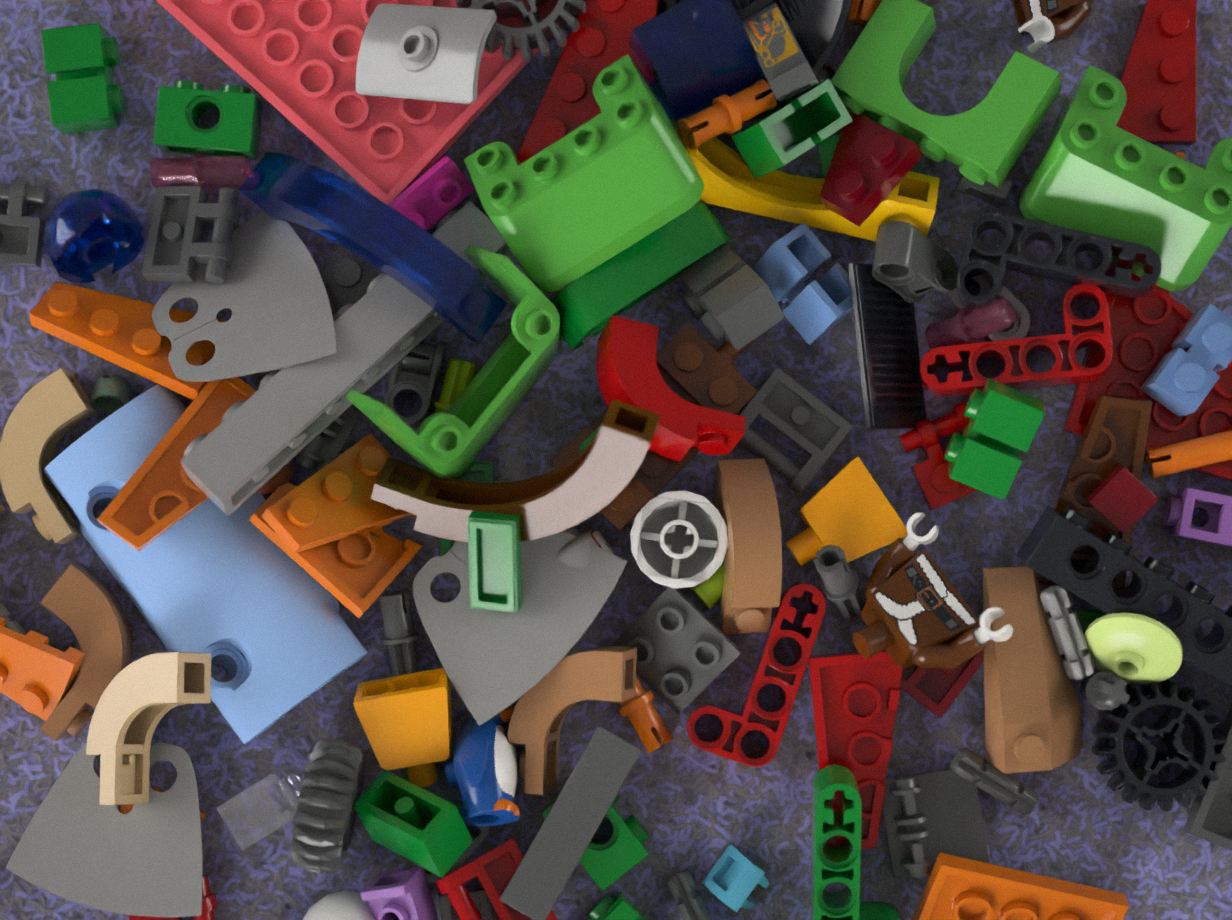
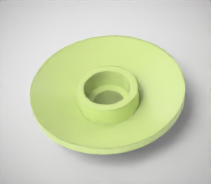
[1084,613,1183,685]

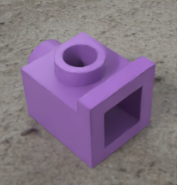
[1163,488,1232,548]
[360,866,439,920]

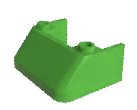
[345,245,561,479]

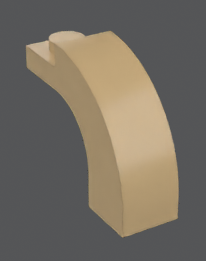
[0,368,98,544]
[86,652,211,805]

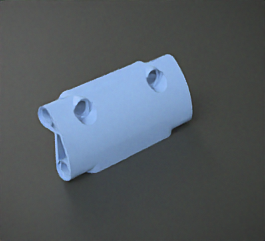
[43,384,368,745]

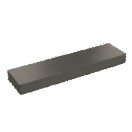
[500,725,642,920]

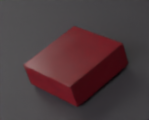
[1086,464,1159,535]

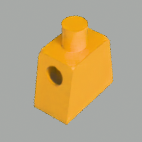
[785,457,908,567]
[353,667,453,788]

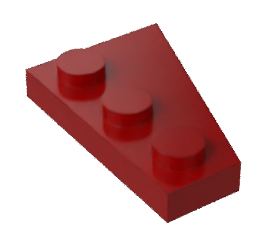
[1116,0,1196,145]

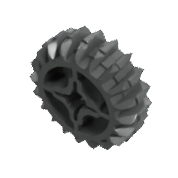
[455,0,587,62]
[291,739,366,874]

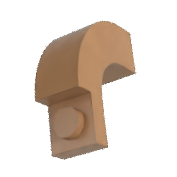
[712,458,782,635]
[40,564,133,741]
[507,646,637,795]

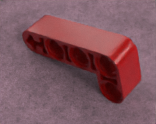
[919,283,1113,397]
[686,583,826,767]

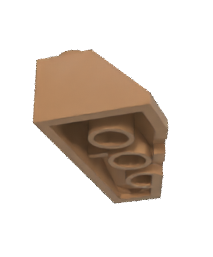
[983,565,1081,774]

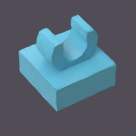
[702,843,769,912]

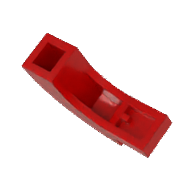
[596,315,746,462]

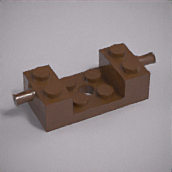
[550,323,758,532]

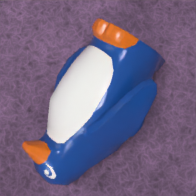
[445,707,520,826]

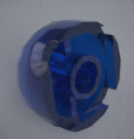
[43,189,145,283]

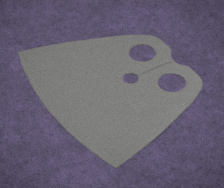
[152,206,337,382]
[412,531,628,726]
[6,742,203,917]

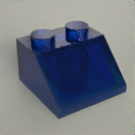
[629,0,762,127]

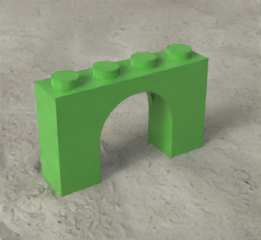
[831,0,1061,188]

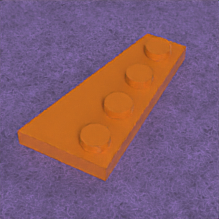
[911,852,1129,920]

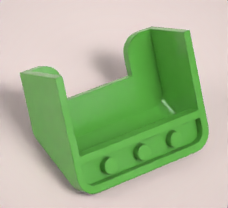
[464,54,704,292]
[1019,65,1232,292]

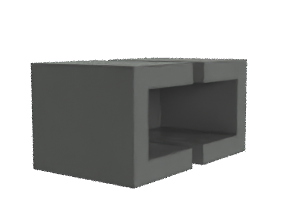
[678,243,785,351]

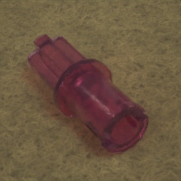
[150,152,249,189]
[925,299,1017,349]

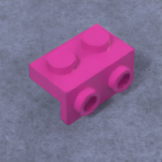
[368,155,475,252]

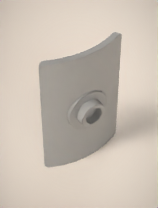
[356,3,497,104]

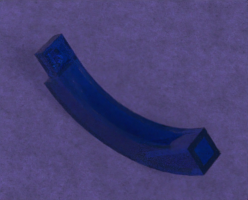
[239,152,508,342]

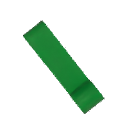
[551,201,732,351]
[811,765,903,920]

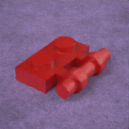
[898,401,1020,511]

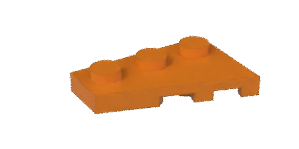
[261,433,417,554]
[249,482,423,618]

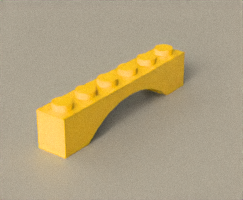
[671,117,940,241]

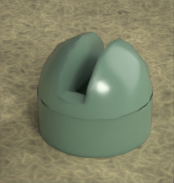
[90,374,131,414]

